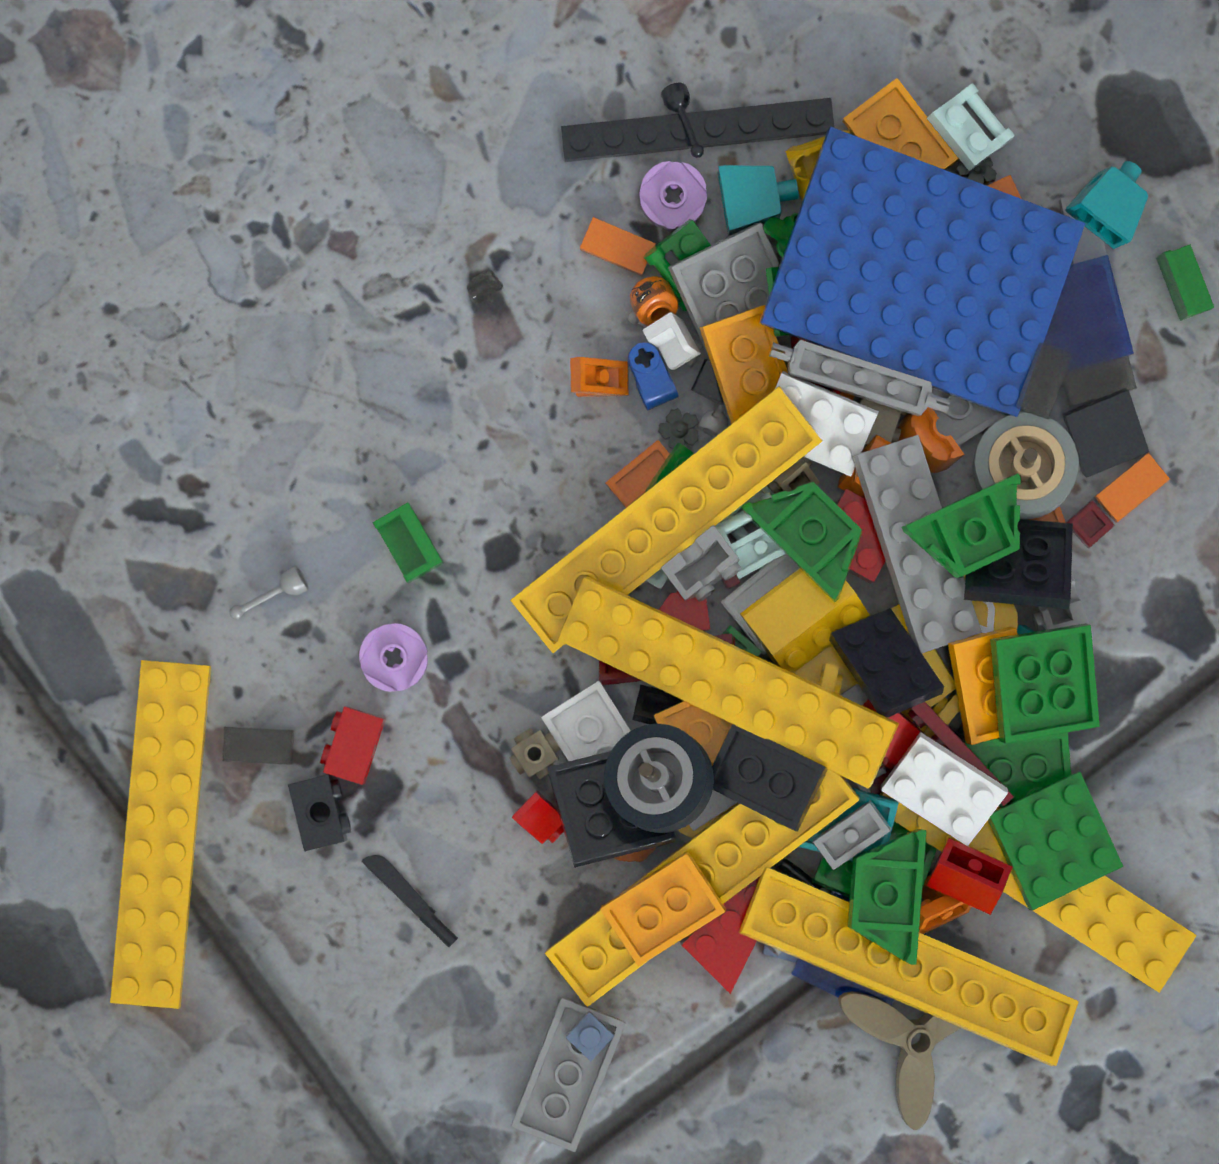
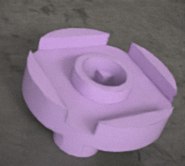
[639,161,707,231]
[359,623,428,692]

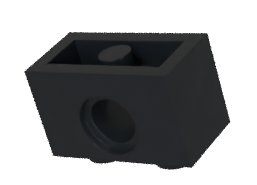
[288,774,351,852]

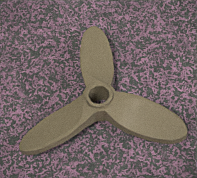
[838,991,961,1130]

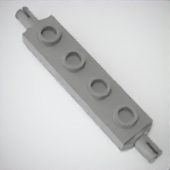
[769,340,951,416]

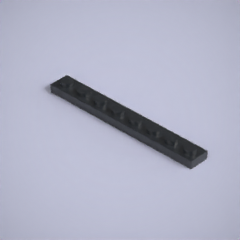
[561,98,834,162]

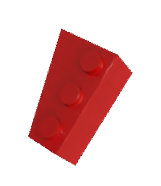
[680,876,760,994]

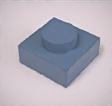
[566,1011,615,1061]

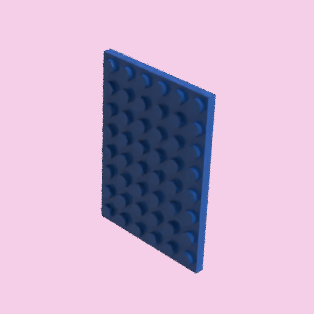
[759,127,1085,417]

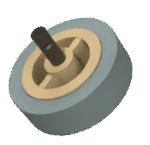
[973,412,1079,519]

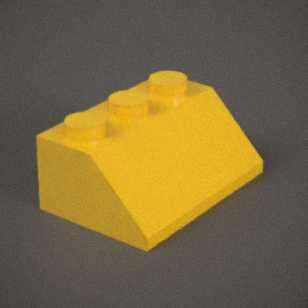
[740,568,870,673]

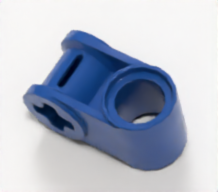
[628,342,679,411]

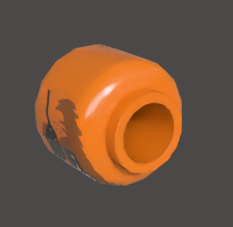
[630,276,679,326]

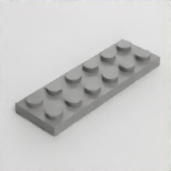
[852,435,982,653]

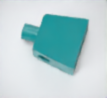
[1065,161,1148,249]
[717,165,799,235]

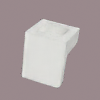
[643,312,701,370]

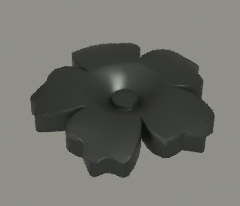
[955,157,997,184]
[658,408,699,449]

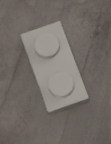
[813,800,891,870]

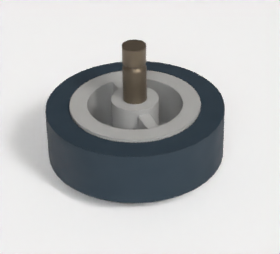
[604,724,714,833]

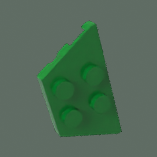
[901,473,1021,578]
[741,482,862,602]
[848,829,927,965]

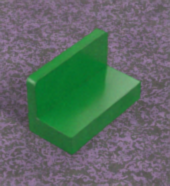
[1156,244,1215,321]

